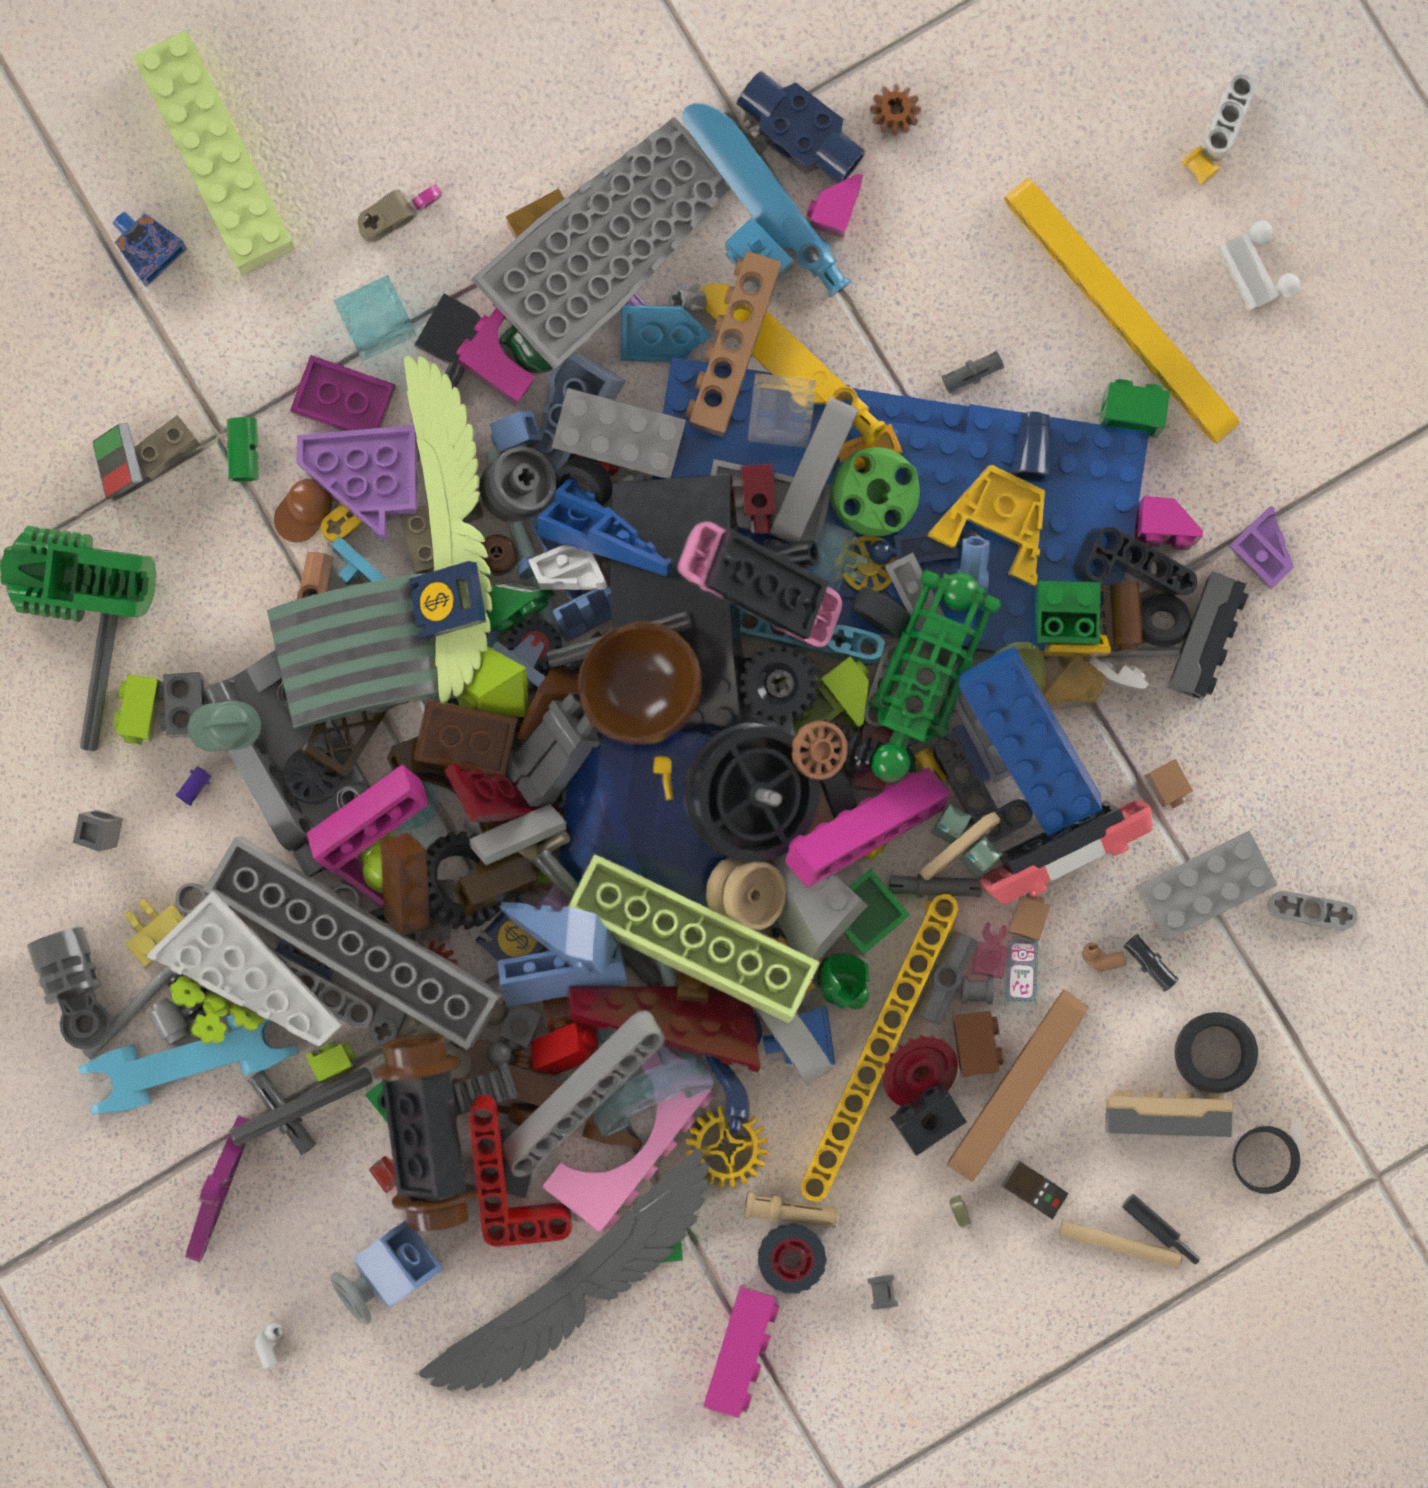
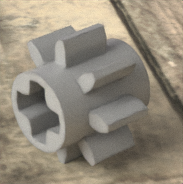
[669,283,707,319]

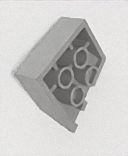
[772,851,868,961]

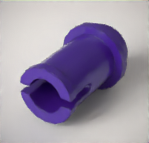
[175,766,212,806]

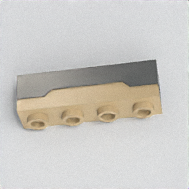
[1105,1090,1232,1137]

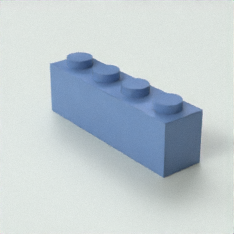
[498,940,628,1007]

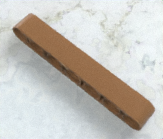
[946,990,1089,1182]

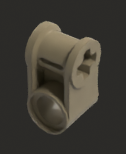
[358,189,416,242]

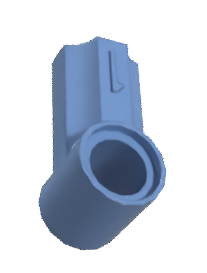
[957,536,990,596]

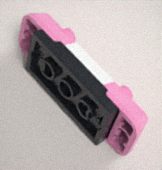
[678,522,842,647]

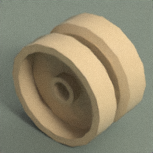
[706,857,786,930]

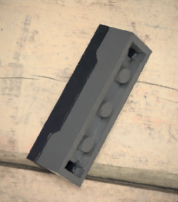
[1167,571,1248,700]

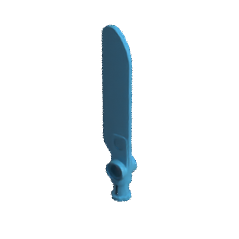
[682,103,852,298]

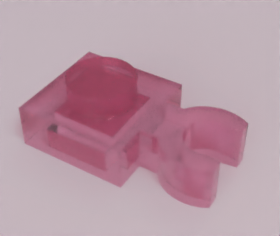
[972,922,1008,979]

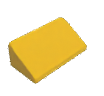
[1044,635,1111,657]

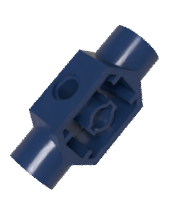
[736,71,866,183]

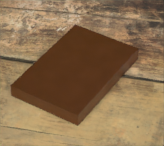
[413,699,517,776]

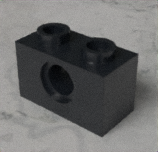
[890,1083,967,1156]

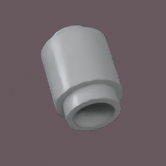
[148,998,190,1046]

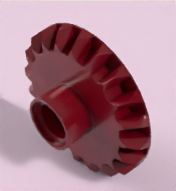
[881,1035,958,1106]

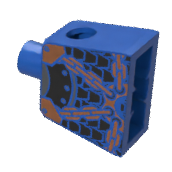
[113,212,188,287]

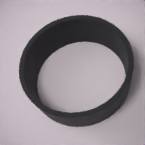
[1233,1126,1300,1194]

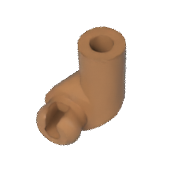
[1082,942,1127,972]

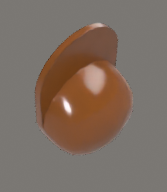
[274,479,332,543]

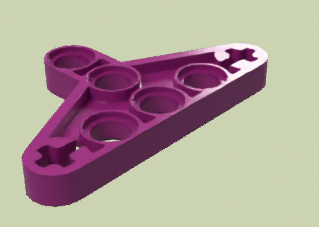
[185,1115,251,1263]

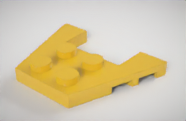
[928,465,1045,586]

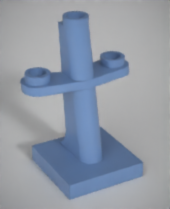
[517,513,611,642]

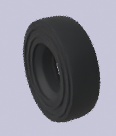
[1140,593,1191,647]

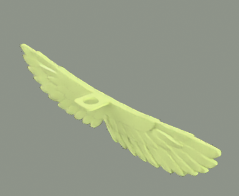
[404,356,492,703]

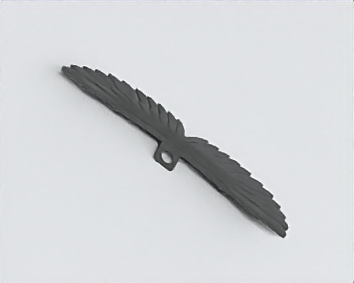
[419,1149,709,1391]

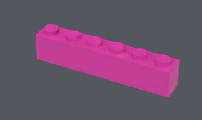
[784,767,951,888]

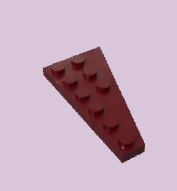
[567,986,761,1073]

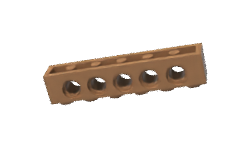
[685,251,782,438]

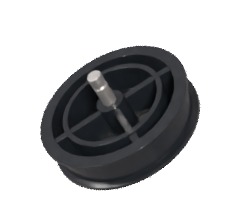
[684,723,820,862]

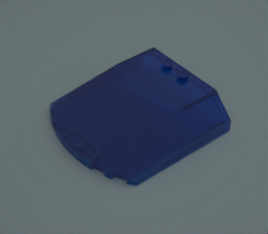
[559,730,729,909]

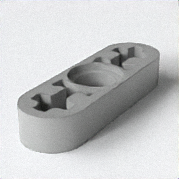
[1267,891,1357,930]

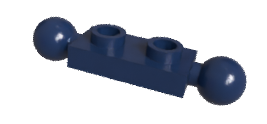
[868,528,983,565]

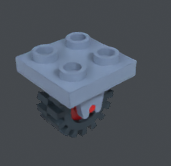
[491,617,562,694]

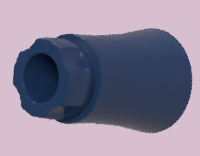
[1010,411,1052,482]

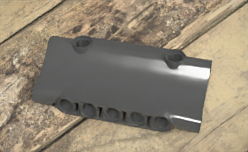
[203,650,371,877]

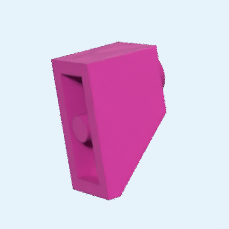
[806,174,863,238]

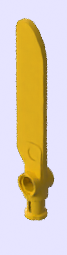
[700,283,887,445]

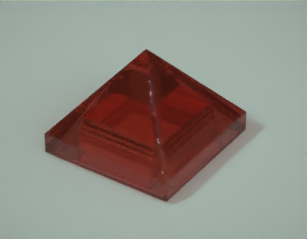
[369,1156,396,1194]

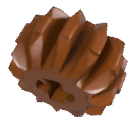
[870,83,921,136]

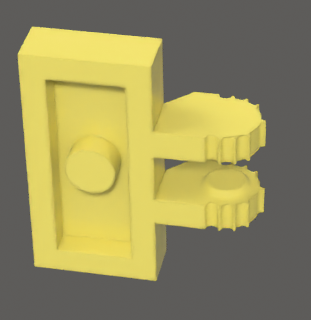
[124,897,185,968]

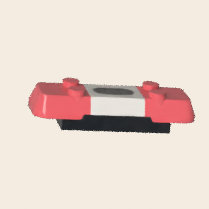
[979,799,1152,904]

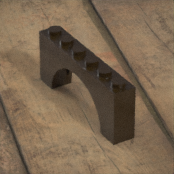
[387,736,538,916]

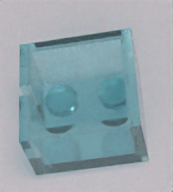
[333,275,416,361]

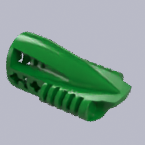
[0,525,156,622]

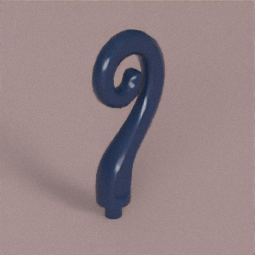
[705,1012,762,1134]

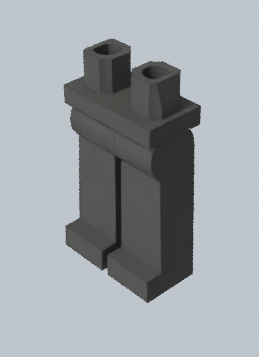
[506,692,601,806]

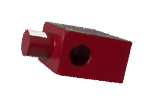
[740,464,775,533]

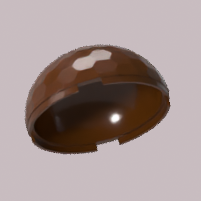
[578,621,701,744]

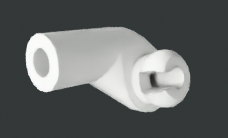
[255,1322,283,1369]

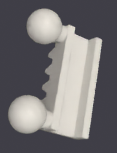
[1218,220,1301,312]

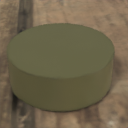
[949,1195,972,1227]

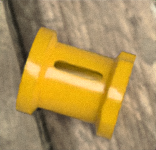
[1181,146,1221,186]

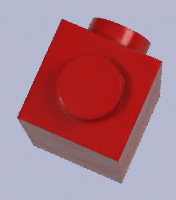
[530,1022,598,1076]

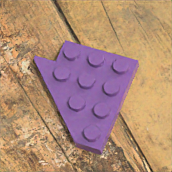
[297,425,418,540]

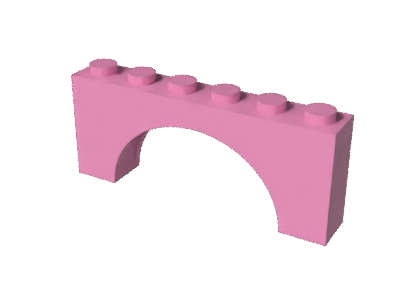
[542,1046,715,1232]

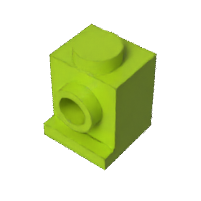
[305,1041,356,1082]

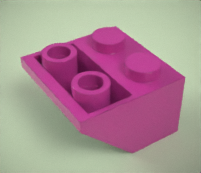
[1135,496,1203,550]

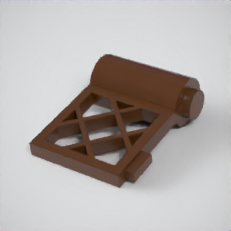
[1100,582,1143,652]

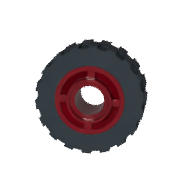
[757,1223,827,1294]

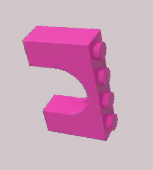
[456,303,535,406]

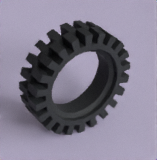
[426,831,506,930]

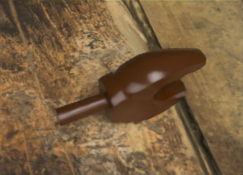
[497,1102,539,1126]

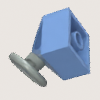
[331,1220,443,1325]

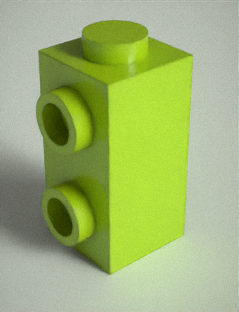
[113,674,161,746]

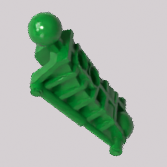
[868,570,1001,783]

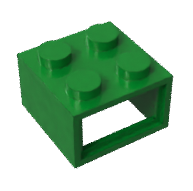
[1099,379,1170,438]
[843,868,910,956]

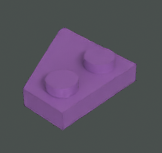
[1229,505,1294,590]

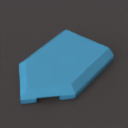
[621,306,712,362]

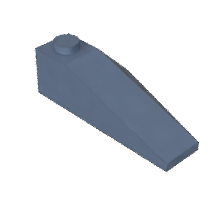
[534,352,626,473]

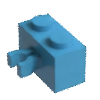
[725,217,793,288]

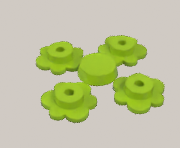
[170,976,265,1044]

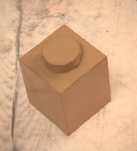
[1145,759,1193,809]
[1008,893,1050,941]

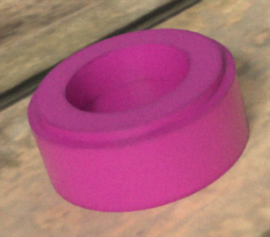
[412,184,442,210]

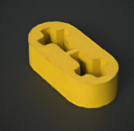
[321,504,364,543]

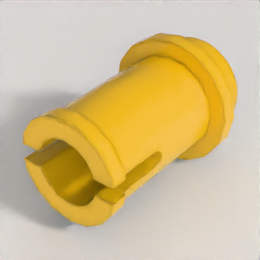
[914,747,947,781]

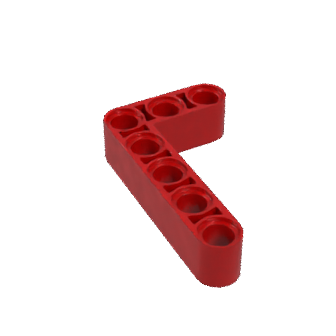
[469,1095,572,1247]

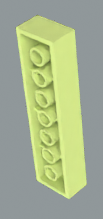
[133,30,295,276]
[569,854,819,1024]

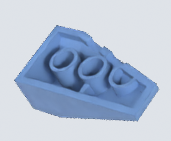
[500,902,618,976]

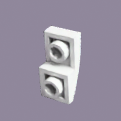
[1083,657,1149,692]

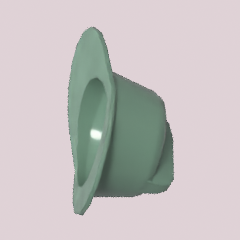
[188,701,261,752]

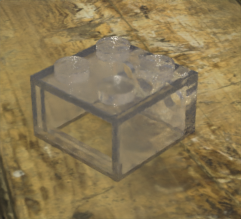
[748,373,816,448]

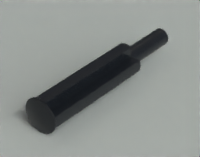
[1122,1193,1200,1264]

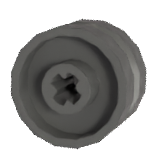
[479,446,556,522]

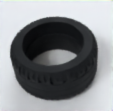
[1174,1012,1258,1093]

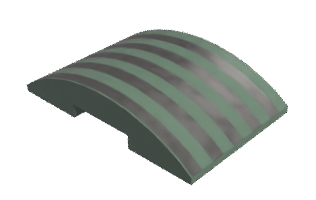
[267,573,453,729]

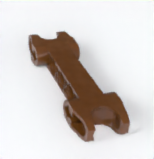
[449,1039,654,1149]

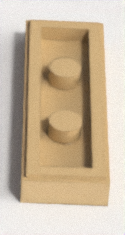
[919,812,1001,880]

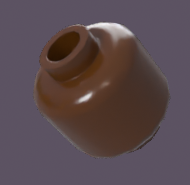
[481,534,517,576]

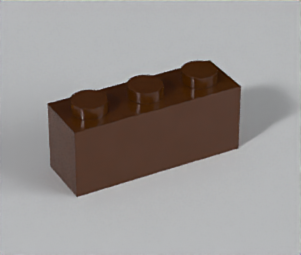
[380,832,430,936]

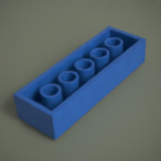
[959,646,1102,836]

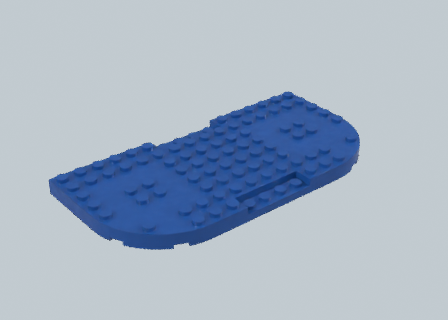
[652,357,1149,654]

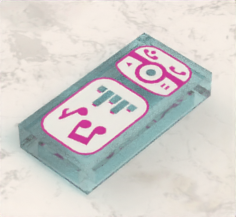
[1005,940,1039,1003]

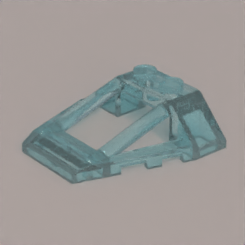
[592,1027,715,1138]

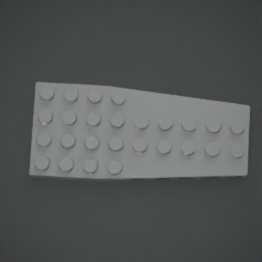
[471,117,731,370]

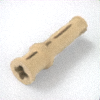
[744,1191,839,1228]

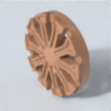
[792,721,847,779]

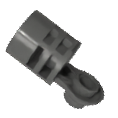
[27,927,110,1050]

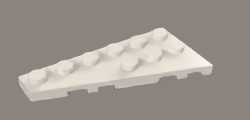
[146,891,343,1047]

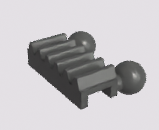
[450,1042,518,1116]

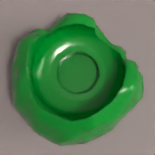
[817,953,870,1009]

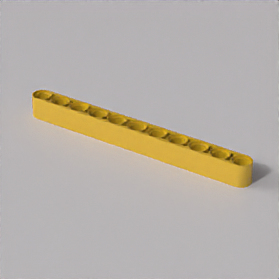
[1004,177,1240,444]
[800,894,958,1202]

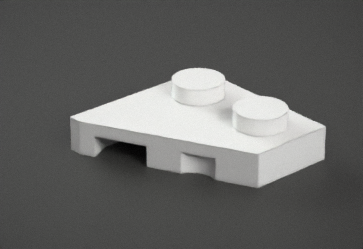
[528,544,607,590]

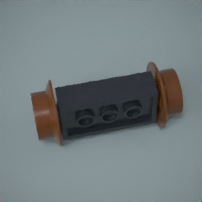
[374,1034,477,1231]

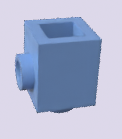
[490,411,543,453]

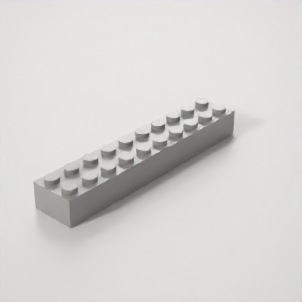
[204,837,503,1050]

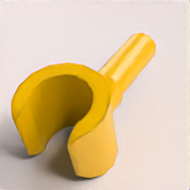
[654,756,674,800]

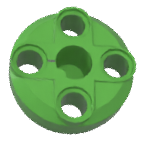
[830,447,920,536]

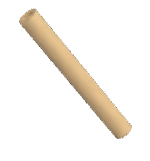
[1059,1220,1182,1268]

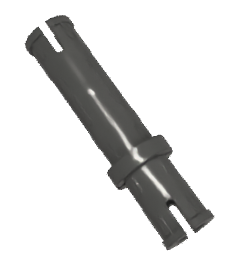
[889,874,982,898]
[247,1070,317,1155]

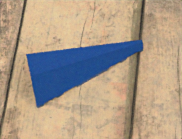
[537,477,672,576]

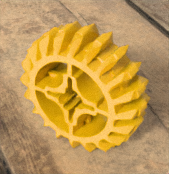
[686,1106,768,1189]

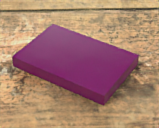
[290,355,396,431]

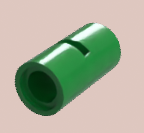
[227,417,259,482]

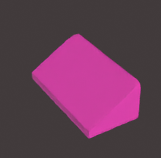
[336,857,384,908]

